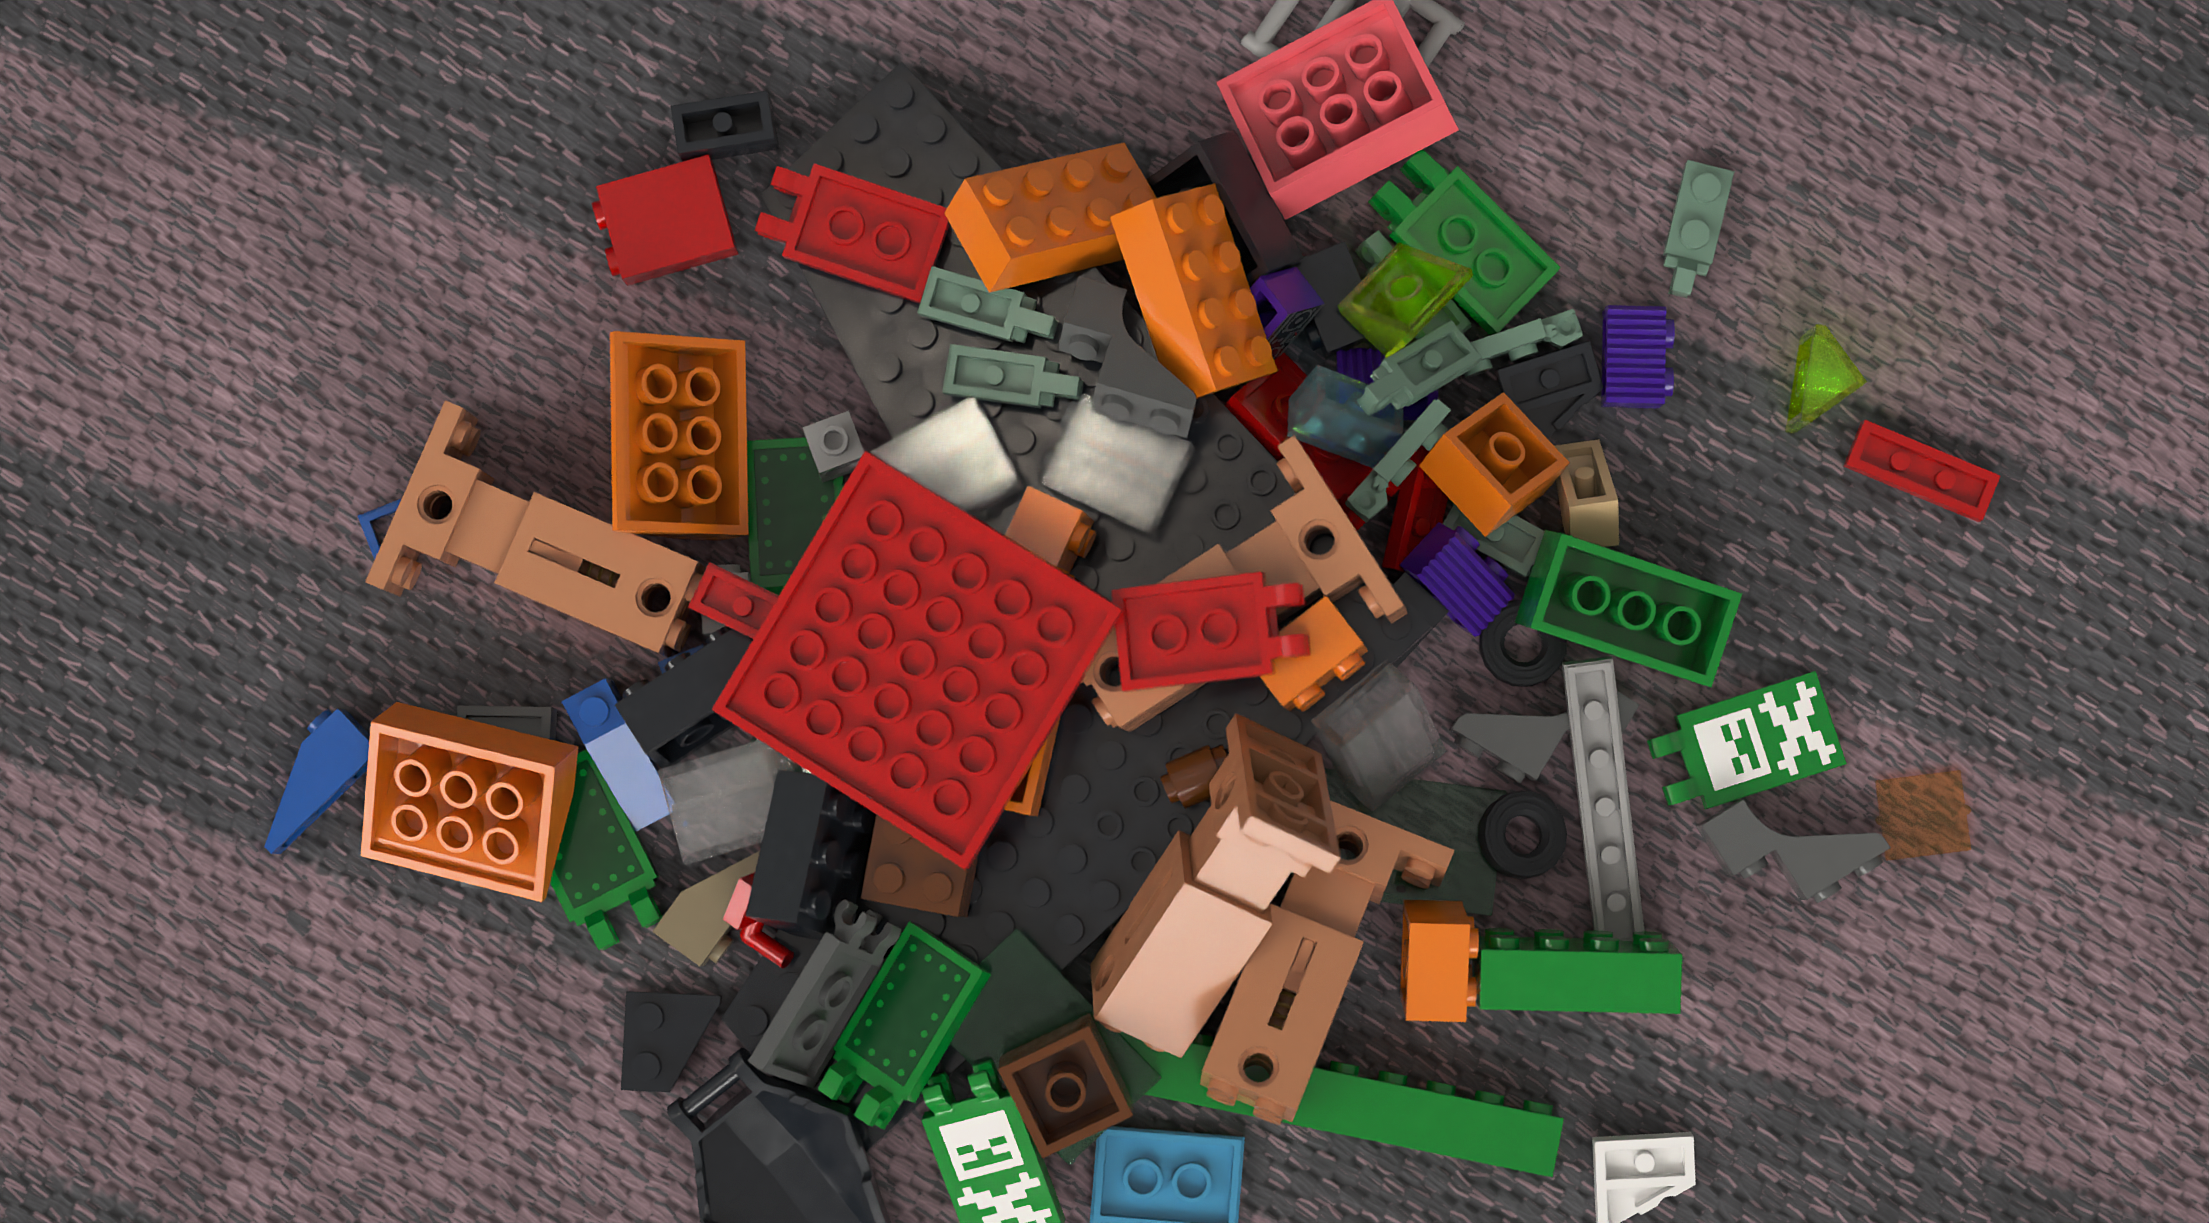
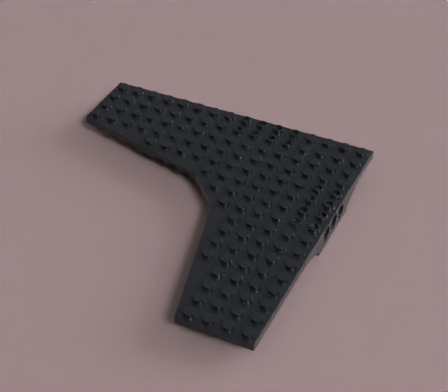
[721,62,1433,1154]

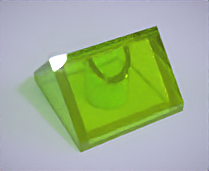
[1338,242,1474,358]
[1785,324,1867,434]

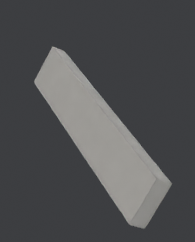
[1562,656,1644,941]

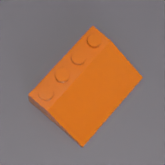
[610,331,749,541]
[361,702,578,902]

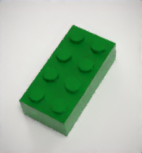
[1514,530,1742,687]
[1472,928,1682,1014]

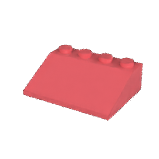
[1216,0,1459,220]

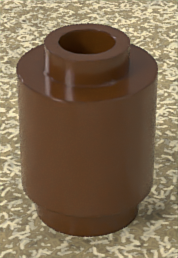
[1160,744,1228,809]

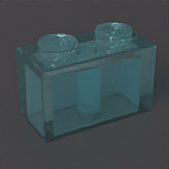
[1287,365,1403,468]

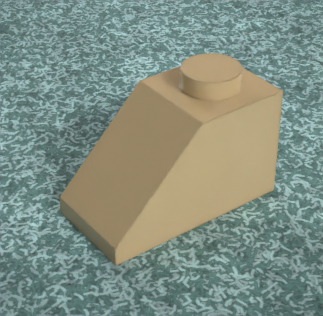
[1555,439,1619,547]

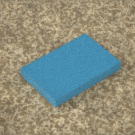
[1090,1126,1245,1223]

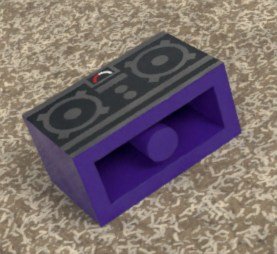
[1250,267,1325,360]

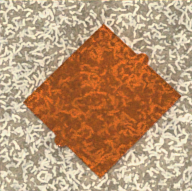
[1875,770,1971,861]

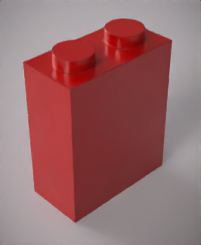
[592,154,739,286]

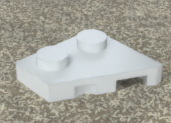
[1592,1132,1696,1223]

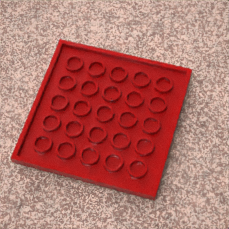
[712,451,1125,870]

